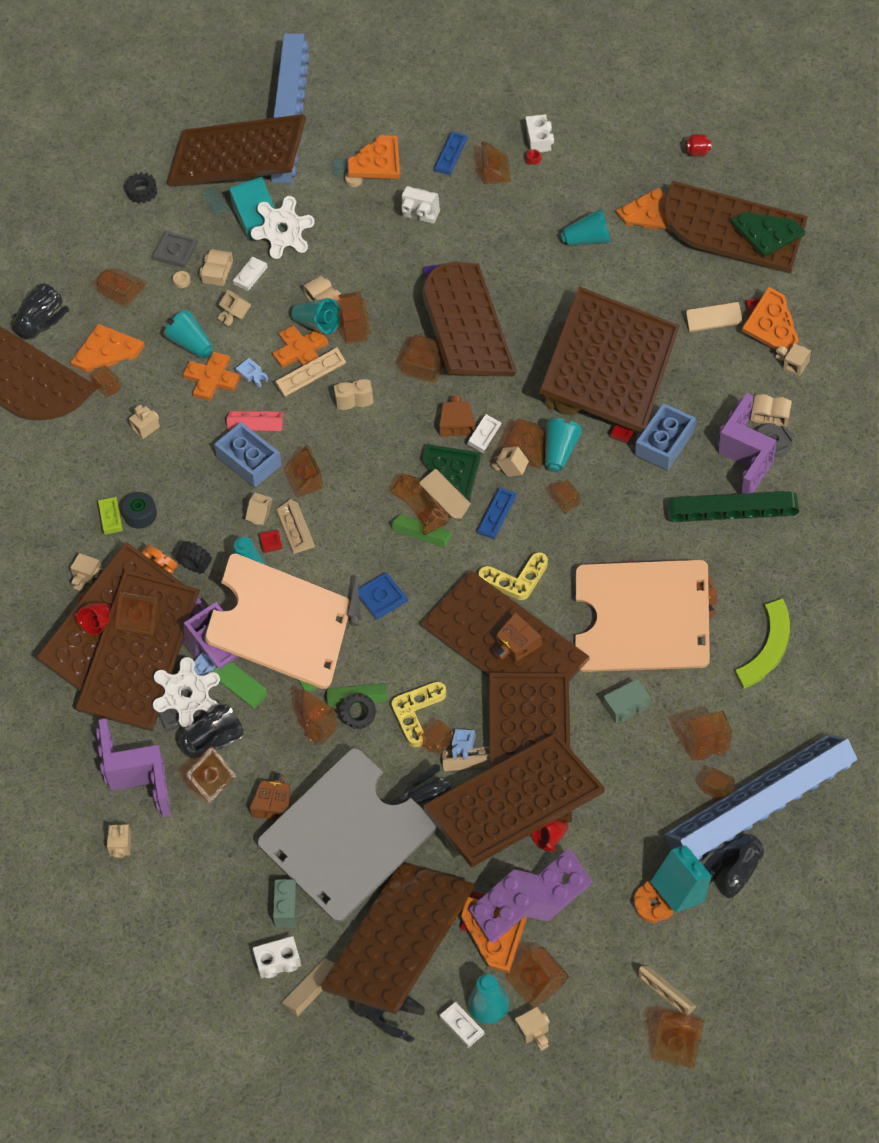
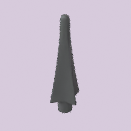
[348,575,362,626]

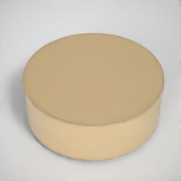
[345,172,362,187]
[172,271,191,288]

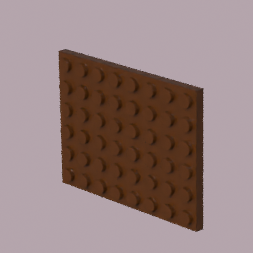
[539,286,680,433]

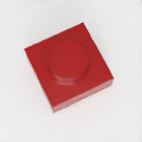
[611,423,635,444]
[260,530,283,553]

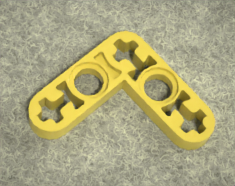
[479,553,548,600]
[392,682,446,747]

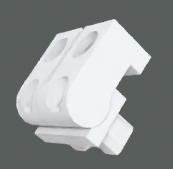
[402,186,440,223]

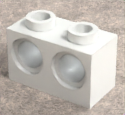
[526,114,554,152]
[253,936,301,978]

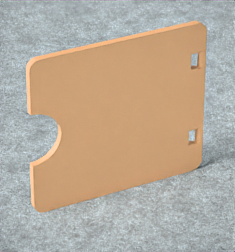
[205,554,350,689]
[576,560,710,672]

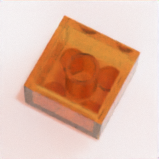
[339,291,371,344]
[401,334,445,384]
[684,710,732,761]

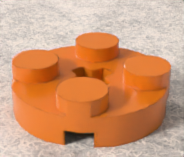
[141,544,178,575]
[634,881,674,923]

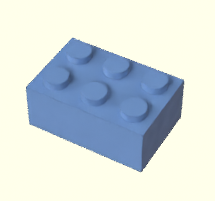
[635,403,696,470]
[214,422,282,487]

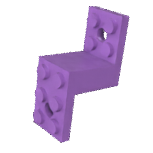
[718,393,776,494]
[183,598,239,671]
[96,719,171,817]
[470,849,593,943]

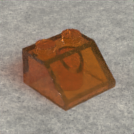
[96,268,148,308]
[505,418,546,469]
[301,689,337,745]
[506,946,570,1009]
[652,1010,705,1068]

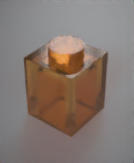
[91,365,121,398]
[552,479,580,513]
[422,719,453,755]
[703,768,736,801]

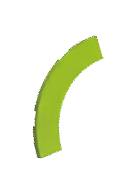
[735,599,790,689]

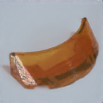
[391,473,451,536]

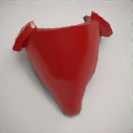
[74,602,111,635]
[531,819,569,852]

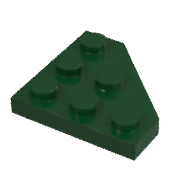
[730,212,806,259]
[423,444,481,502]

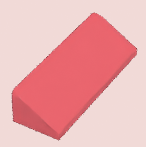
[227,411,284,431]

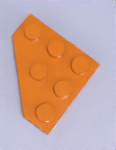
[347,135,400,179]
[616,188,673,232]
[742,287,799,351]
[70,324,145,372]
[461,897,527,974]

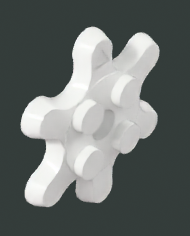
[251,196,315,259]
[153,657,220,728]

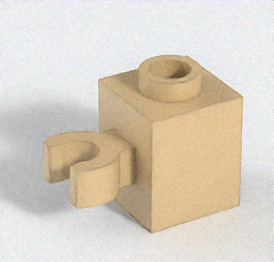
[218,290,251,326]
[775,344,811,376]
[129,404,160,439]
[491,446,529,477]
[245,493,273,525]
[71,553,103,591]
[107,825,131,858]
[515,1007,550,1051]

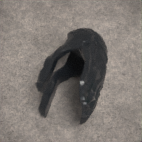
[13,283,69,340]
[179,704,244,759]
[390,764,454,810]
[703,834,764,898]
[354,997,425,1042]

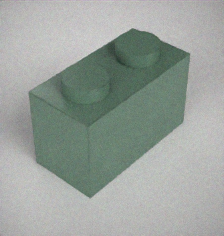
[603,679,650,723]
[273,880,298,928]

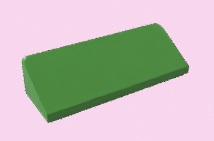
[392,514,452,548]
[213,662,267,708]
[327,683,387,707]

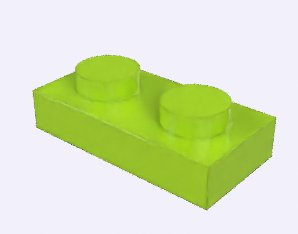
[98,497,123,535]

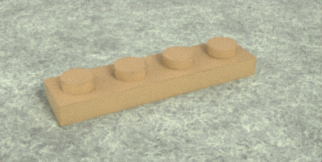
[275,348,347,398]

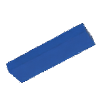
[434,132,468,176]
[477,487,517,540]

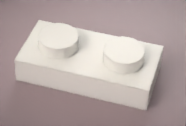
[233,257,267,291]
[467,414,502,453]
[440,1002,484,1048]

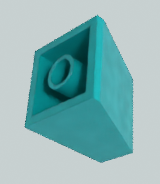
[229,177,280,239]
[651,845,711,913]

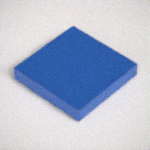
[359,572,408,620]

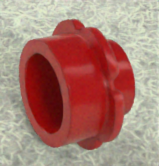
[525,149,542,165]

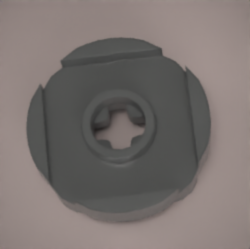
[757,423,792,458]

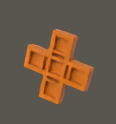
[272,325,328,368]
[183,352,241,401]

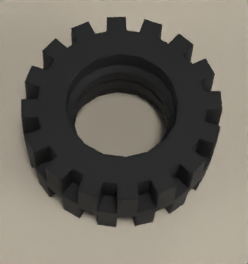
[125,172,157,204]
[175,541,212,574]
[340,693,376,729]

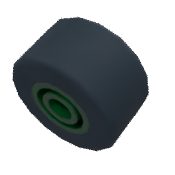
[122,492,157,529]

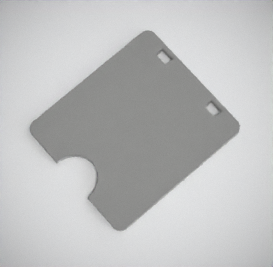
[258,749,436,922]

